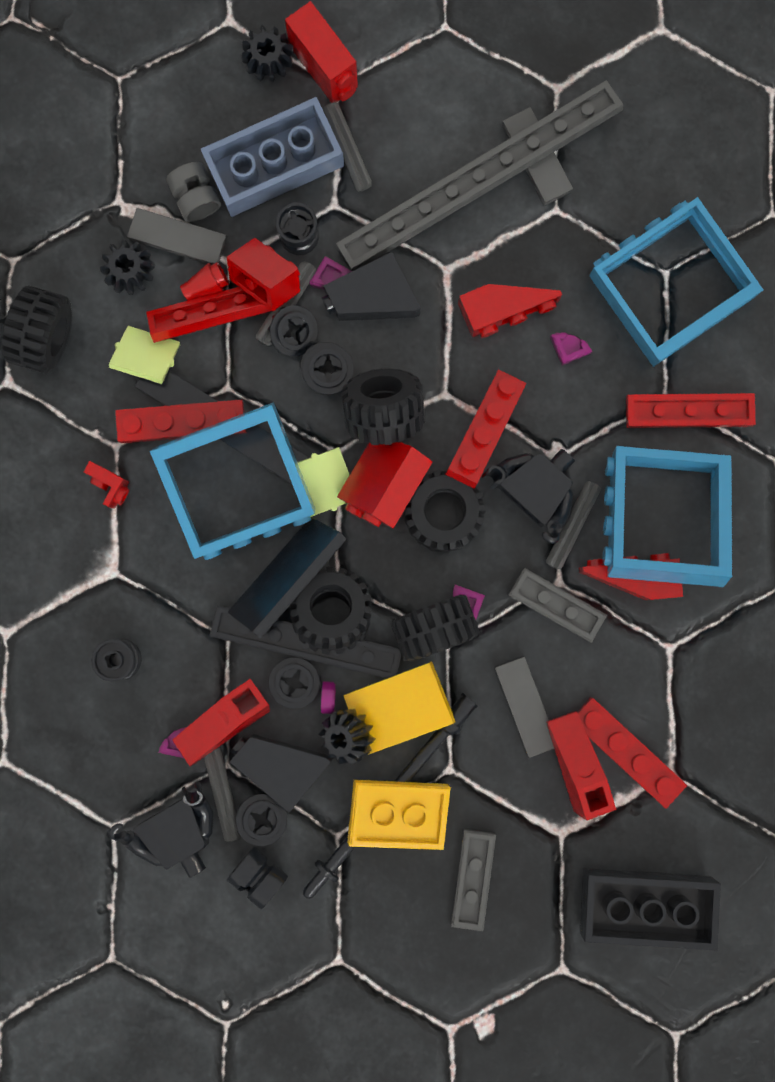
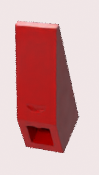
[458,284,562,338]
[579,553,683,600]
[172,679,270,767]
[546,711,616,821]

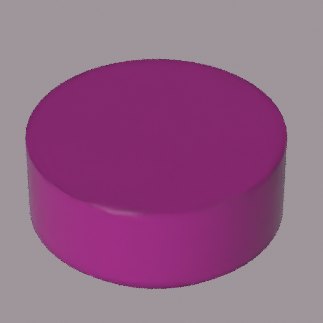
[321,681,336,714]

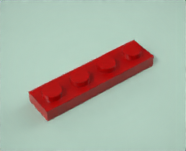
[146,287,271,343]
[445,369,526,489]
[626,393,756,428]
[115,400,246,443]
[577,697,688,809]

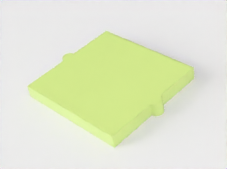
[109,326,180,384]
[297,447,350,517]

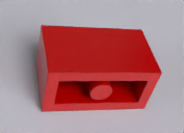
[226,238,300,312]

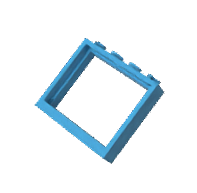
[589,197,764,367]
[150,402,315,560]
[602,446,732,587]

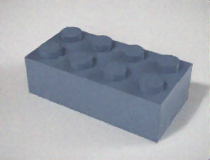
[201,97,344,217]

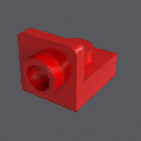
[84,461,130,509]

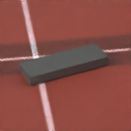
[502,107,573,206]
[127,208,227,265]
[508,568,607,643]
[494,656,554,758]
[451,829,496,931]

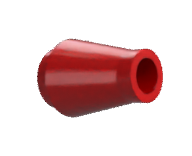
[180,262,229,301]

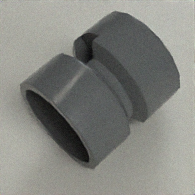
[166,162,221,222]

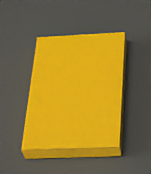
[343,661,456,755]
[347,780,451,850]

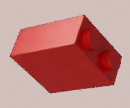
[285,1,358,103]
[337,442,433,528]

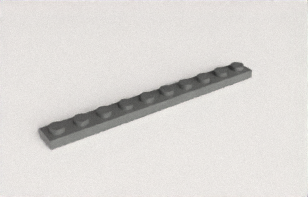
[336,80,623,271]

